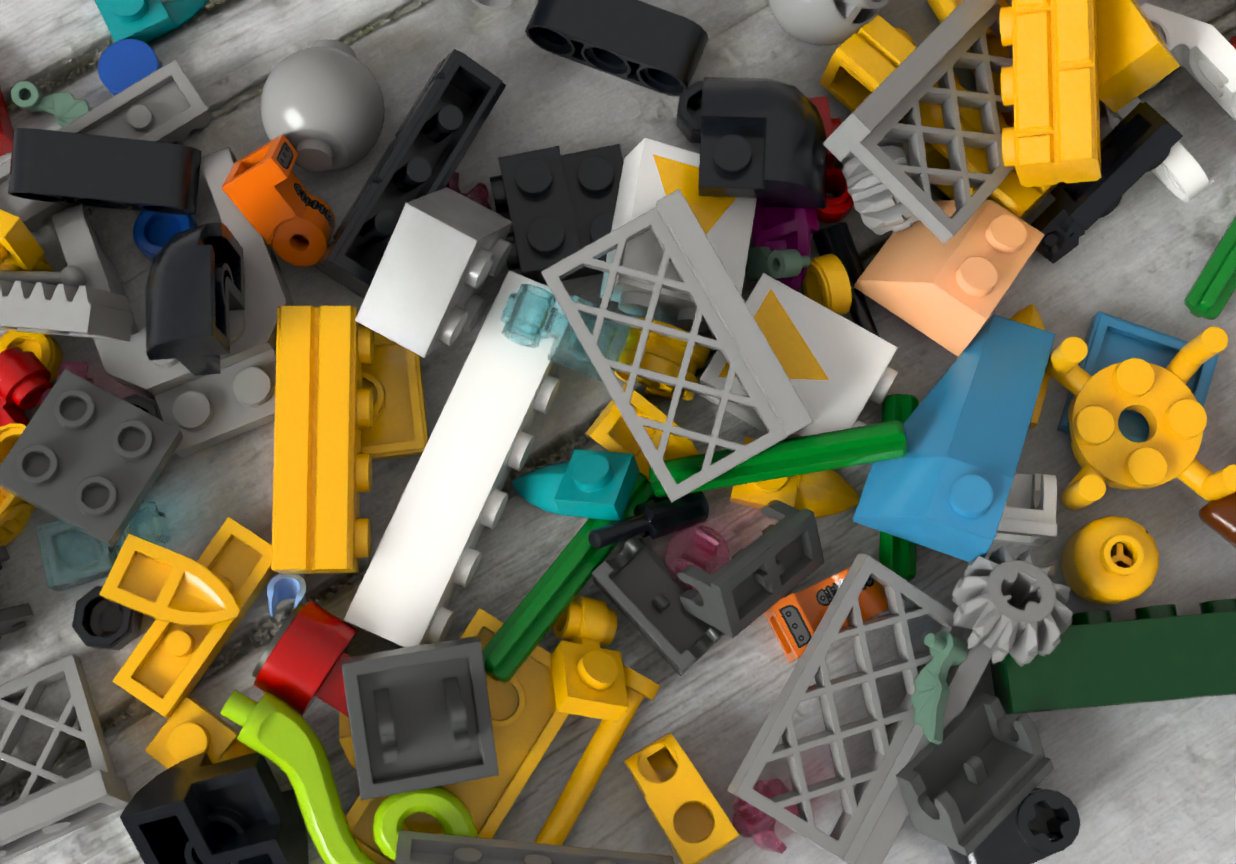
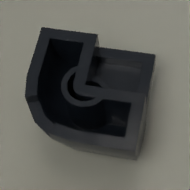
[698,77,828,209]
[145,222,245,376]
[120,752,309,864]

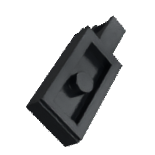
[1030,102,1183,264]

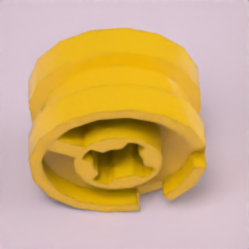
[612,318,710,401]

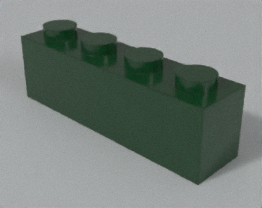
[990,599,1236,715]

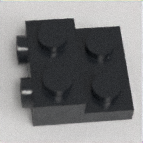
[490,144,624,285]

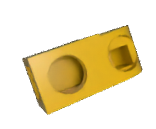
[623,732,739,864]

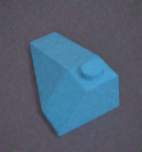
[852,315,1056,562]

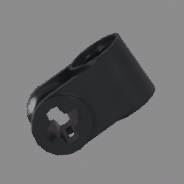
[947,788,1080,864]

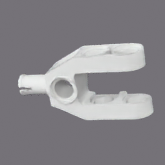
[1105,3,1236,203]

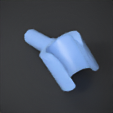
[267,573,308,617]

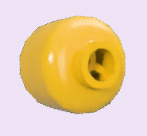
[1061,516,1159,606]

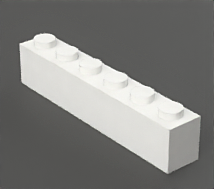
[344,270,586,648]

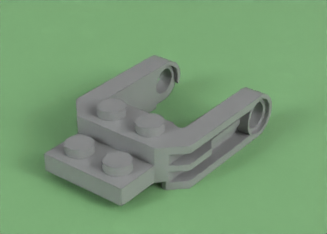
[52,147,295,458]

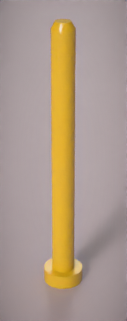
[534,665,661,846]

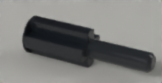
[812,222,879,337]
[588,491,709,549]

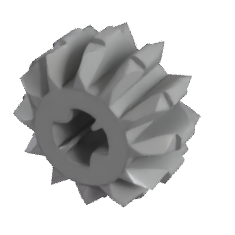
[842,138,919,235]
[952,546,1073,667]

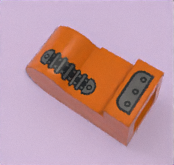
[221,134,335,267]
[764,567,889,663]

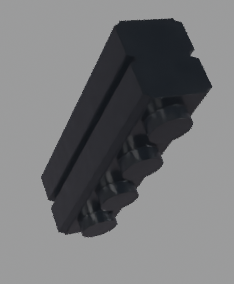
[315,49,506,298]

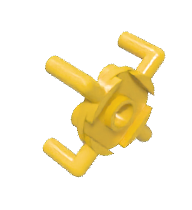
[1045,327,1236,511]

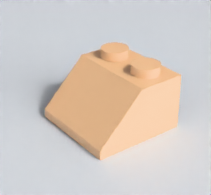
[854,200,1045,357]

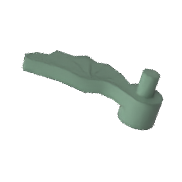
[11,81,90,127]
[745,244,811,282]
[910,631,968,745]

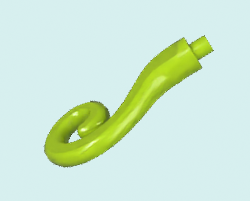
[220,690,478,864]

